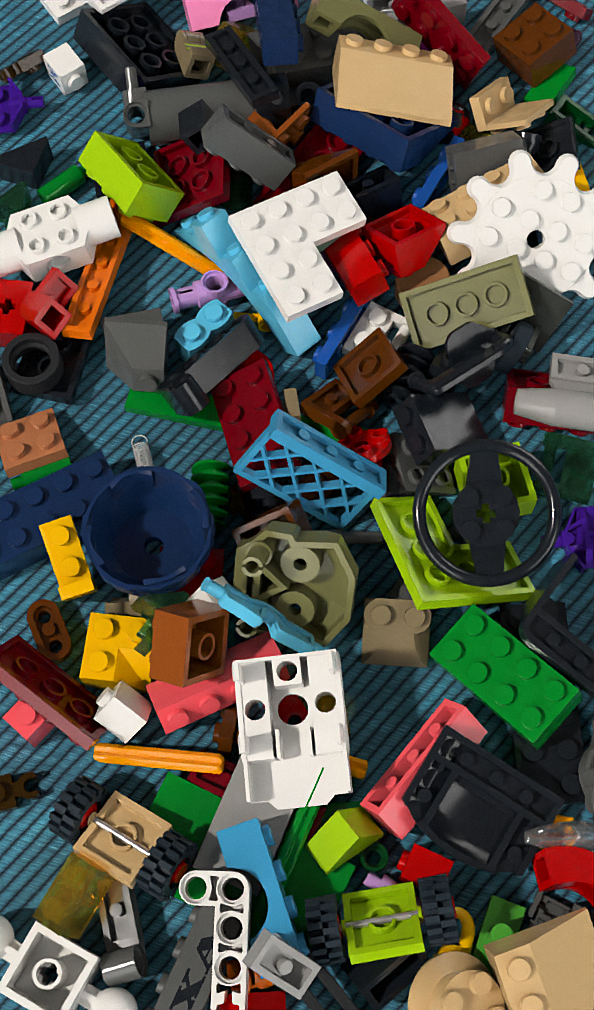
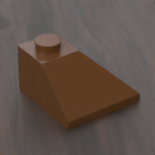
[289,147,359,190]

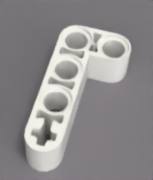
[179,870,252,1010]

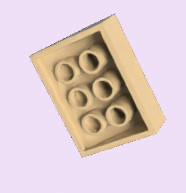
[332,34,454,127]
[483,907,594,1010]

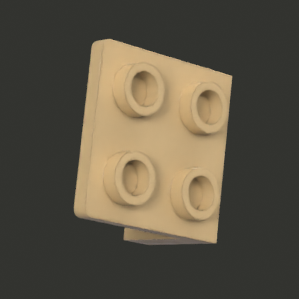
[469,76,554,134]

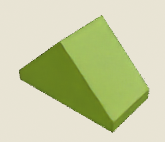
[306,807,384,875]

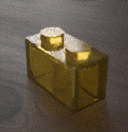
[33,851,115,939]

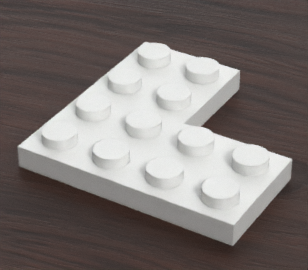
[228,171,367,323]

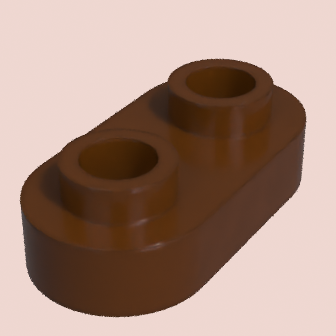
[27,599,73,664]

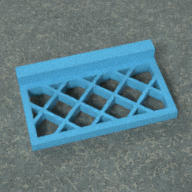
[233,408,387,528]

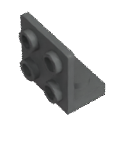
[382,432,456,498]

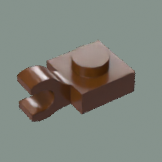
[212,706,238,759]

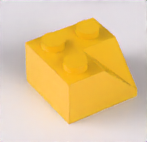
[79,612,154,694]

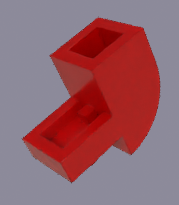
[20,267,79,340]

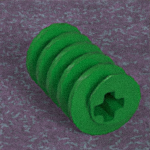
[191,459,231,531]

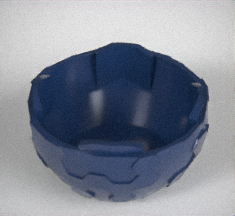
[80,466,216,597]

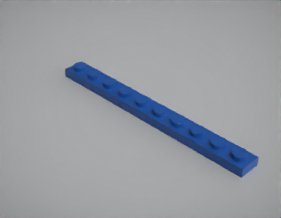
[312,135,465,380]

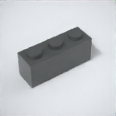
[201,103,296,191]

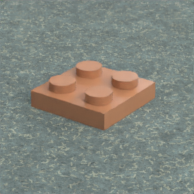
[0,408,69,478]

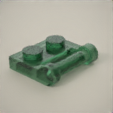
[533,432,594,505]

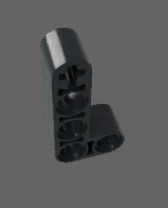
[157,314,265,417]

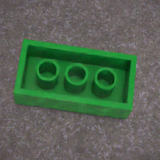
[429,603,583,750]

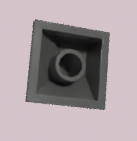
[104,317,168,393]

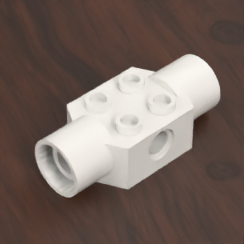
[0,195,121,283]

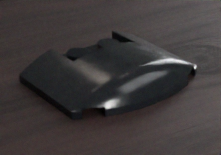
[401,725,565,876]

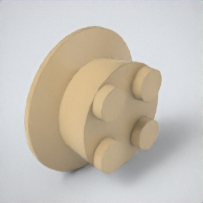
[408,951,505,1010]

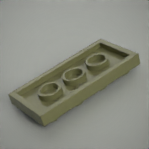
[398,254,536,349]

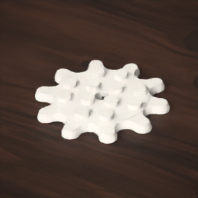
[446,150,594,299]

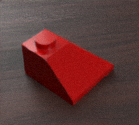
[361,204,446,279]

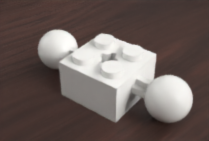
[0,915,138,1010]

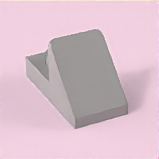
[242,928,321,1000]

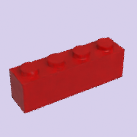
[323,228,390,307]

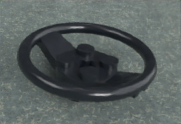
[412,439,562,587]

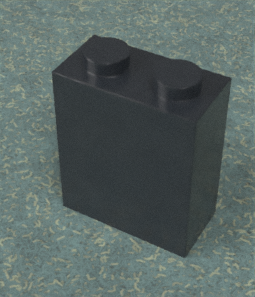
[393,392,488,466]

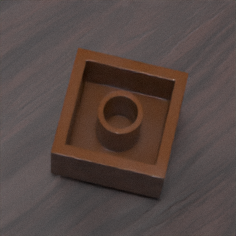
[493,2,577,88]

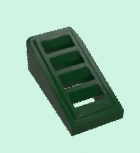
[543,94,594,149]

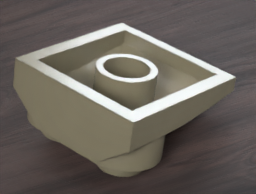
[361,597,431,668]

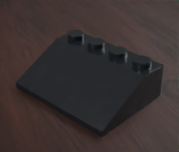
[73,2,201,93]

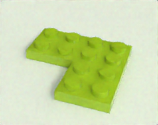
[370,495,535,610]

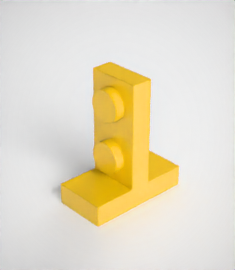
[38,515,98,601]

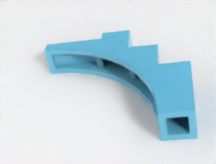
[174,207,321,356]

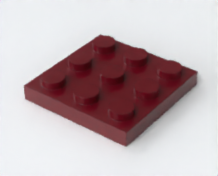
[151,140,230,228]

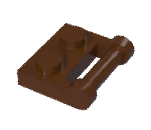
[300,378,379,440]

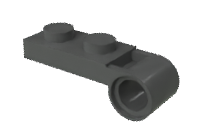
[93,874,148,987]

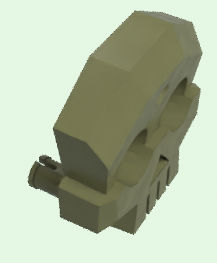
[233,520,359,647]

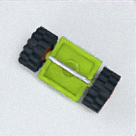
[305,873,460,967]

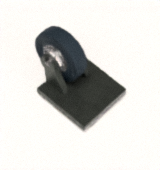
[494,272,573,374]

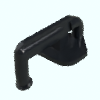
[407,322,513,396]

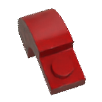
[532,846,594,908]

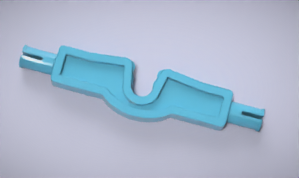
[200,577,330,653]

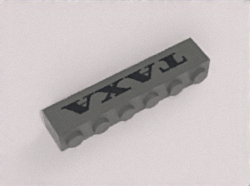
[146,906,242,1010]

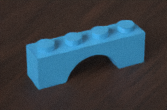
[216,817,311,979]

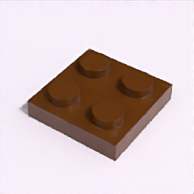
[332,327,408,409]

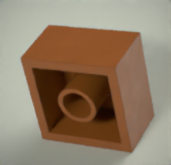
[149,599,230,688]

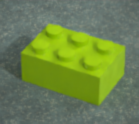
[78,130,185,223]

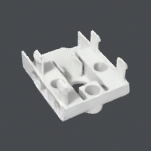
[232,649,353,810]

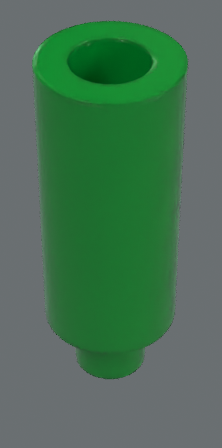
[36,165,87,203]
[10,455,72,491]

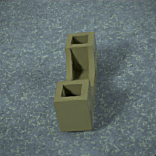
[304,0,423,48]

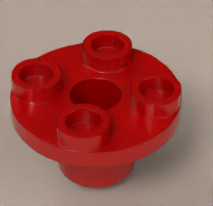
[337,427,392,467]

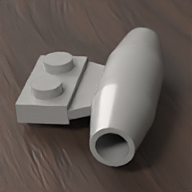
[513,352,594,432]

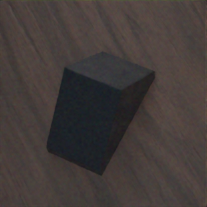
[0,136,53,190]

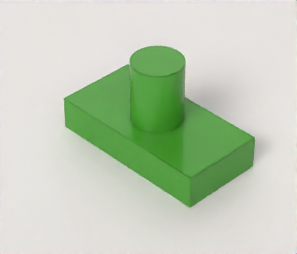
[472,895,526,976]

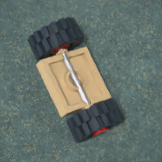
[48,775,199,902]

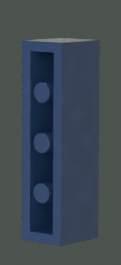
[254,0,303,66]

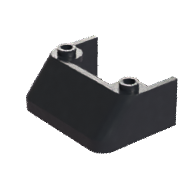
[519,552,594,699]

